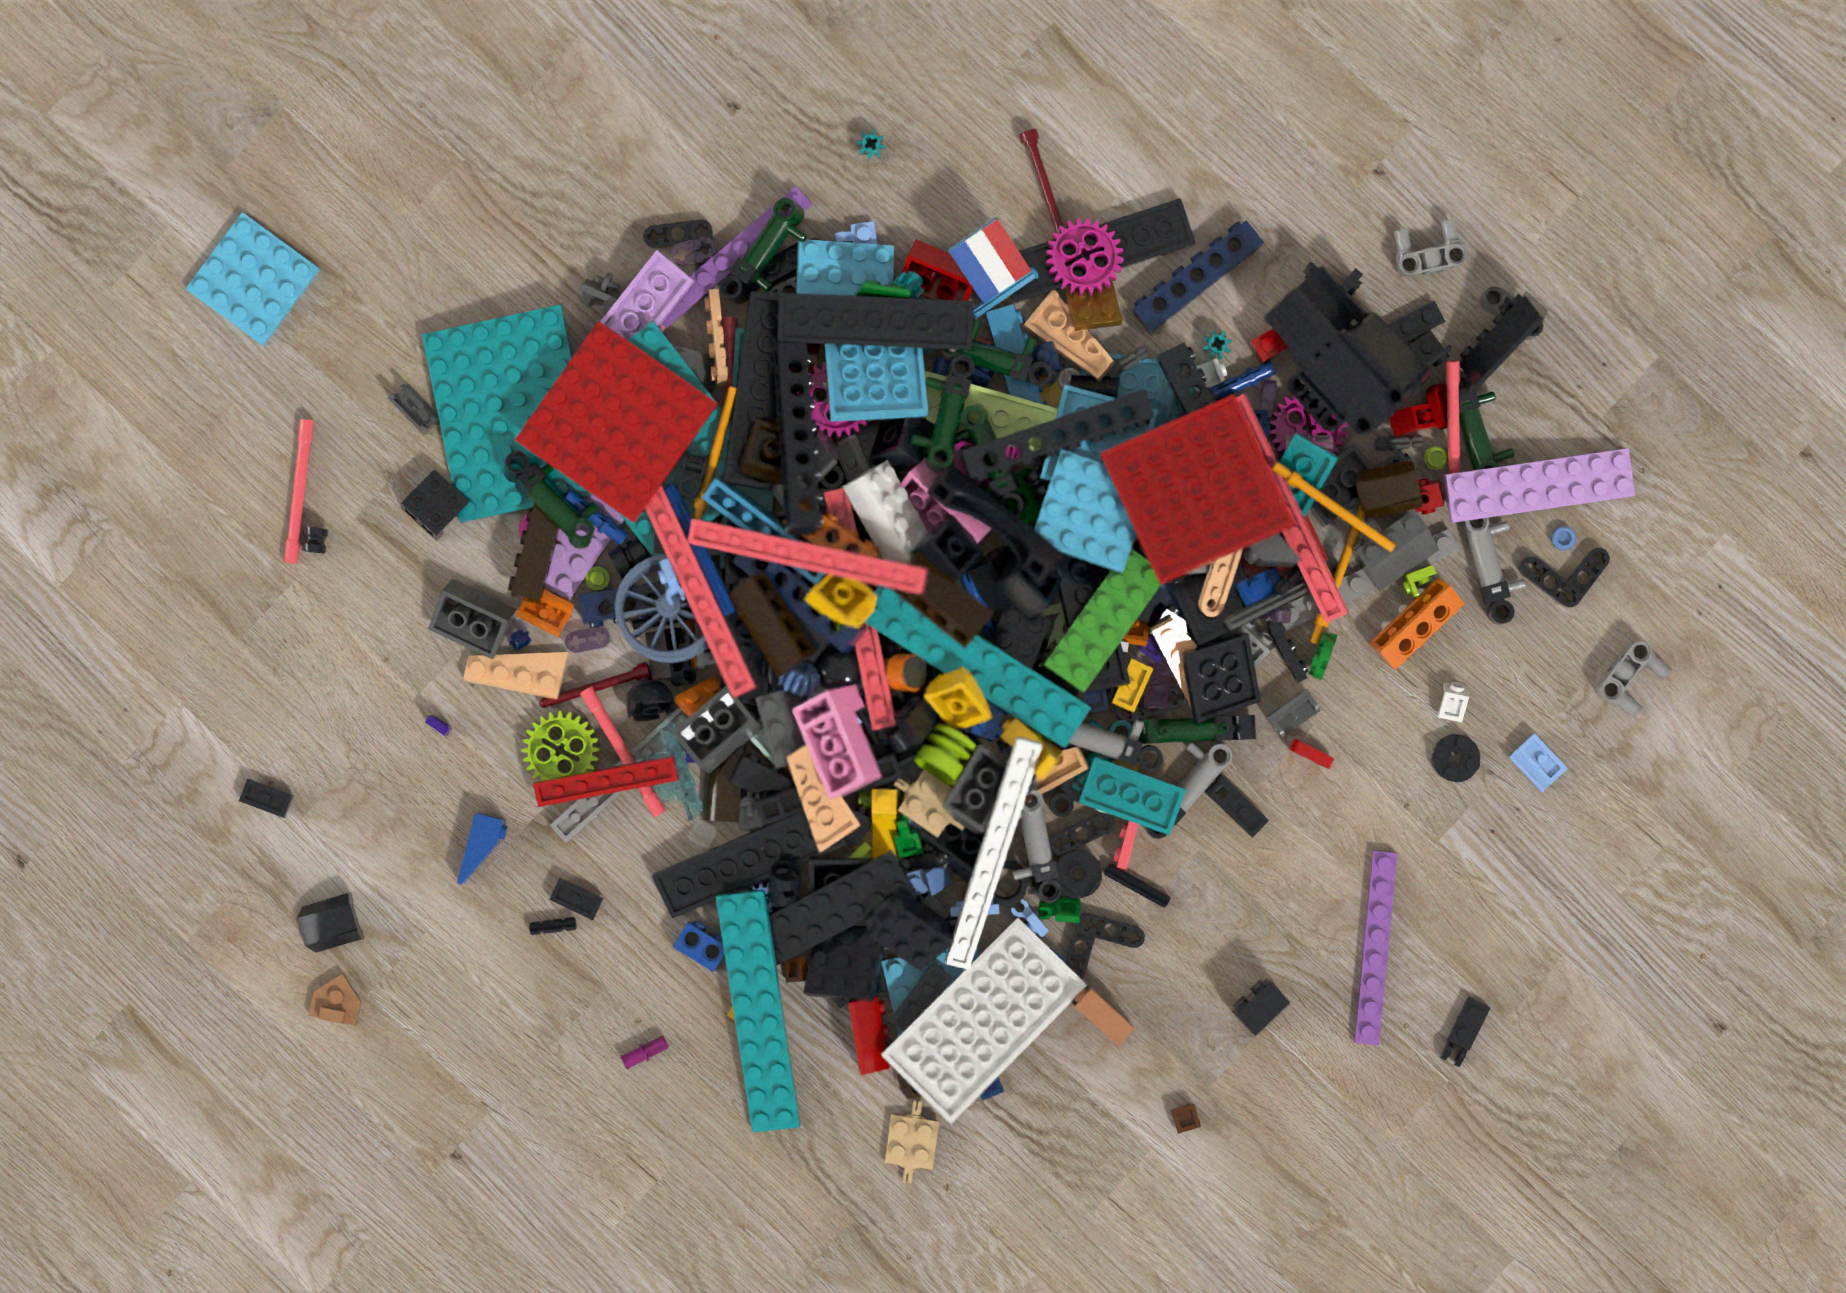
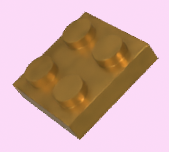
[1065,280,1122,331]

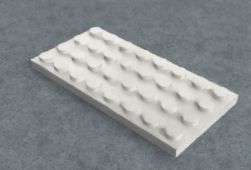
[881,918,1087,1124]

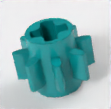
[856,130,886,161]
[893,272,924,298]
[1202,330,1232,360]

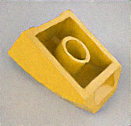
[805,574,877,628]
[924,666,992,730]

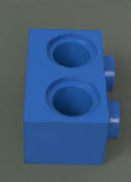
[673,920,725,973]

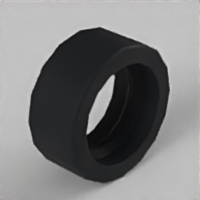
[992,860,1028,906]

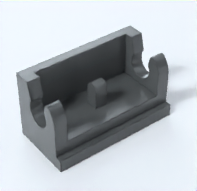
[388,384,439,435]
[1266,689,1321,739]

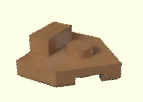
[308,973,362,1026]

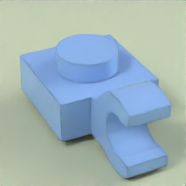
[834,221,877,244]
[658,558,685,605]
[1011,899,1049,937]

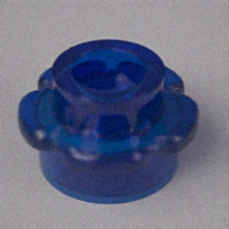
[509,629,532,651]

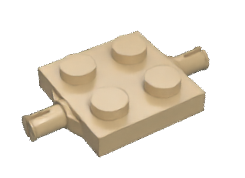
[893,770,964,837]
[885,1100,940,1183]

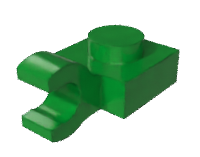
[894,814,924,858]
[1038,897,1081,923]

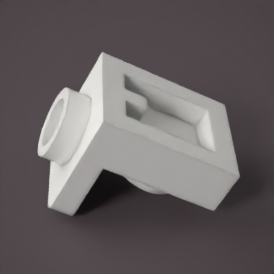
[1188,358,1227,393]
[1438,682,1469,722]

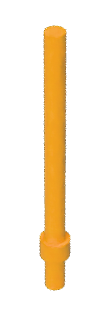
[692,387,737,520]
[1272,462,1396,552]
[1310,506,1366,645]

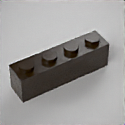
[508,503,560,605]

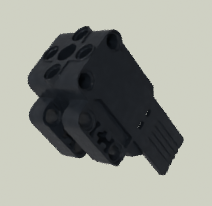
[1264,266,1431,436]

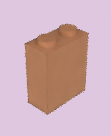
[1073,986,1134,1046]

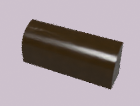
[889,552,994,649]
[728,570,816,677]
[702,744,745,822]

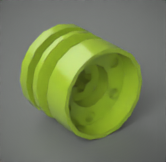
[914,724,977,786]

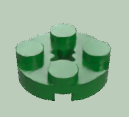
[1309,631,1338,680]

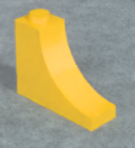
[1000,717,1062,780]
[872,789,898,858]

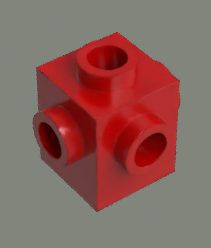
[1415,478,1445,514]

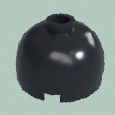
[815,646,862,691]
[626,678,675,721]

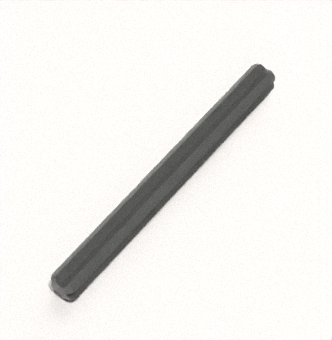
[1225,563,1338,630]

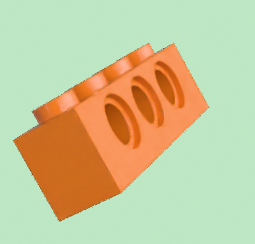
[783,504,881,558]
[1369,577,1464,670]

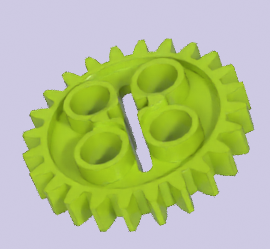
[521,711,600,781]

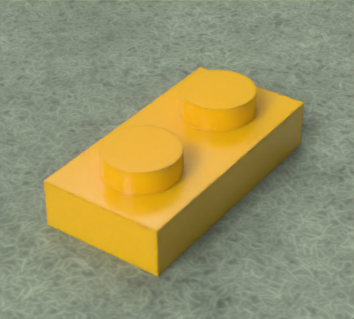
[1111,659,1154,713]

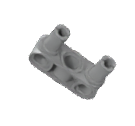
[1394,219,1467,278]
[1597,641,1672,718]

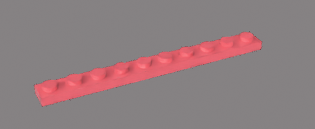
[1236,393,1349,623]
[645,485,756,698]
[824,488,897,731]
[687,519,927,594]

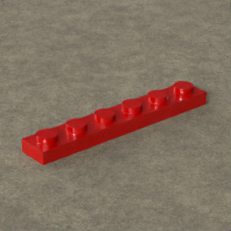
[533,755,679,807]

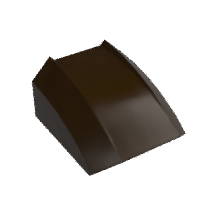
[740,417,801,485]
[1356,459,1422,518]

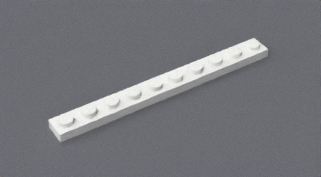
[945,737,1042,969]

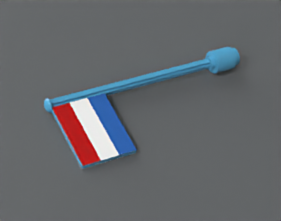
[922,217,1039,355]

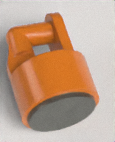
[884,654,927,691]

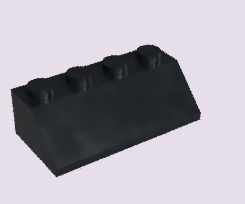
[1459,291,1548,389]

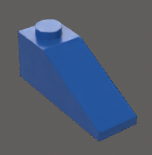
[457,813,508,885]

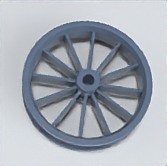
[615,554,709,663]

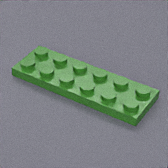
[1044,549,1161,693]

